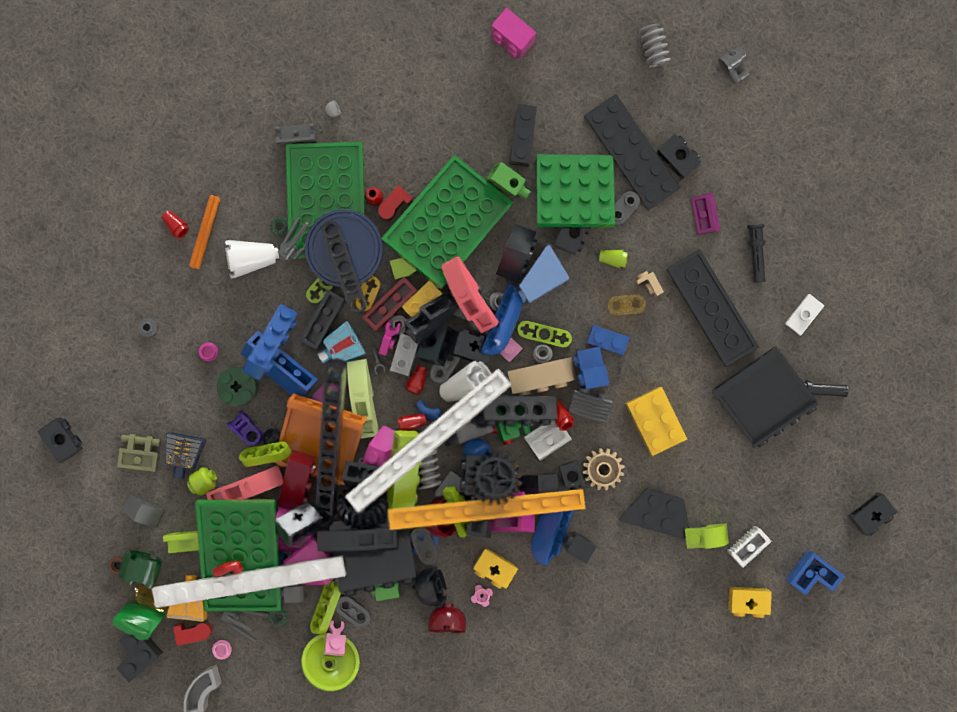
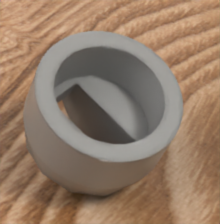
[325,100,341,117]

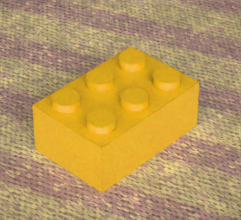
[625,387,687,456]

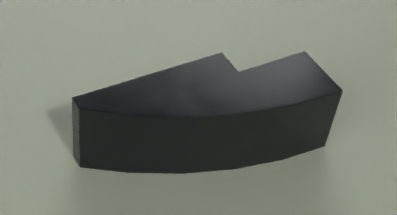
[404,289,459,344]

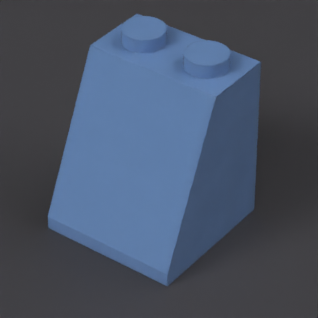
[518,245,570,304]

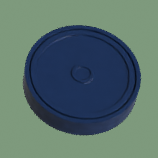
[305,209,384,288]

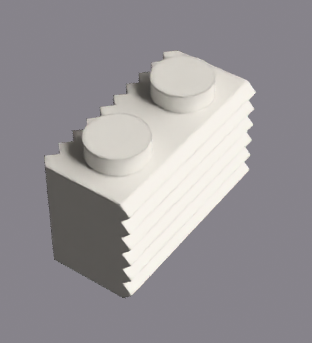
[727,526,772,567]

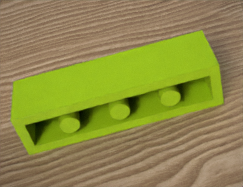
[387,431,422,509]

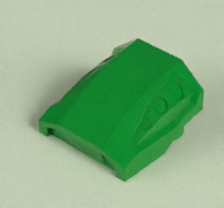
[111,601,166,640]

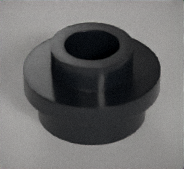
[262,428,281,445]

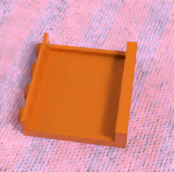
[275,393,367,486]

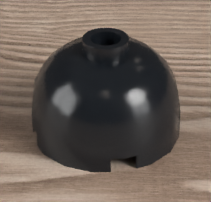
[412,566,447,606]

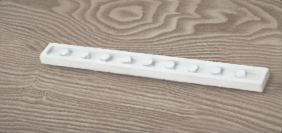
[346,369,511,512]
[152,555,346,608]

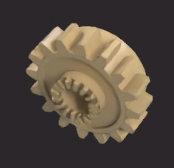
[582,448,625,490]

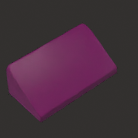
[691,193,720,235]

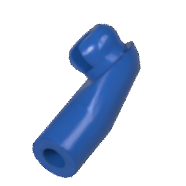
[414,400,442,421]

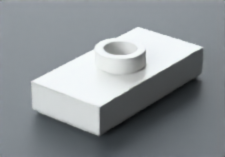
[785,294,824,336]

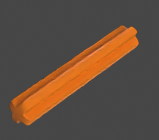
[189,195,220,269]

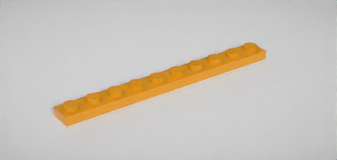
[388,489,585,530]

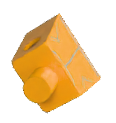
[167,575,207,622]

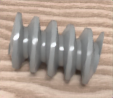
[639,24,671,68]
[418,450,442,489]

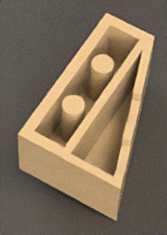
[508,357,576,396]

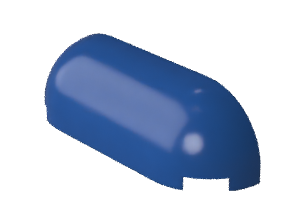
[481,283,523,356]
[531,490,574,565]

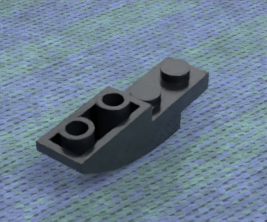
[317,527,397,551]

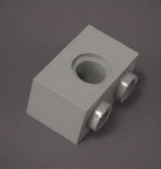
[390,334,420,376]

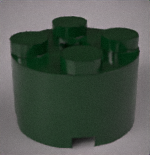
[217,367,259,406]
[118,550,163,588]

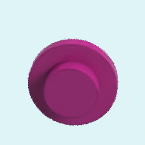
[199,342,218,361]

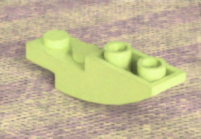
[347,359,379,438]

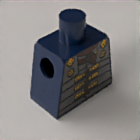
[165,432,206,479]

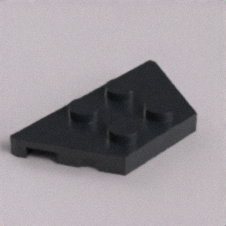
[619,488,690,539]

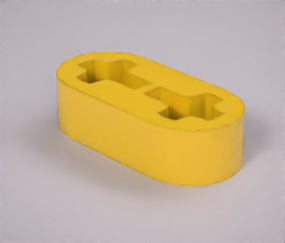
[356,276,381,311]

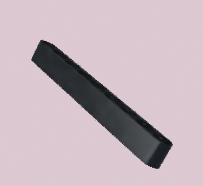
[315,358,347,526]

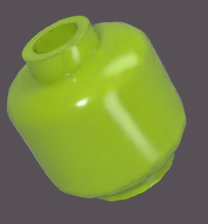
[187,467,217,496]

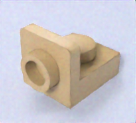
[635,271,664,297]

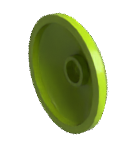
[301,633,359,691]

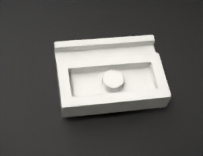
[524,421,572,461]

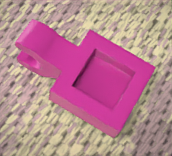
[379,320,401,356]

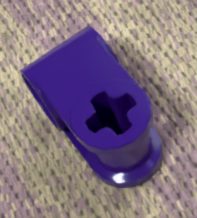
[227,410,263,445]

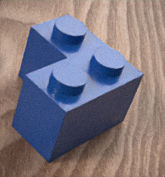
[573,347,609,389]
[785,550,845,595]

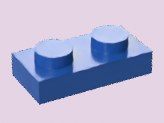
[587,325,630,355]

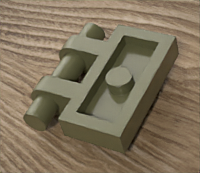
[117,434,161,472]

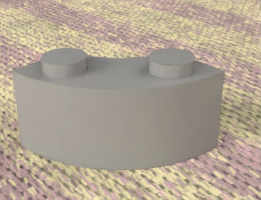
[184,664,222,712]

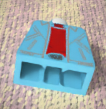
[317,321,367,363]

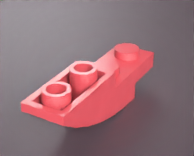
[442,256,498,333]
[206,465,284,500]

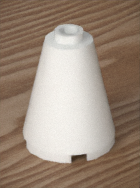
[225,240,279,279]
[440,361,491,402]

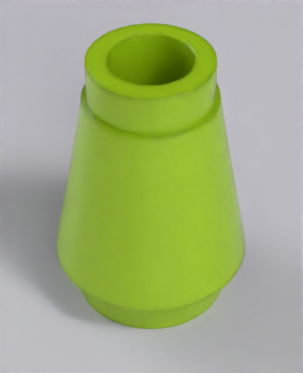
[599,250,628,268]

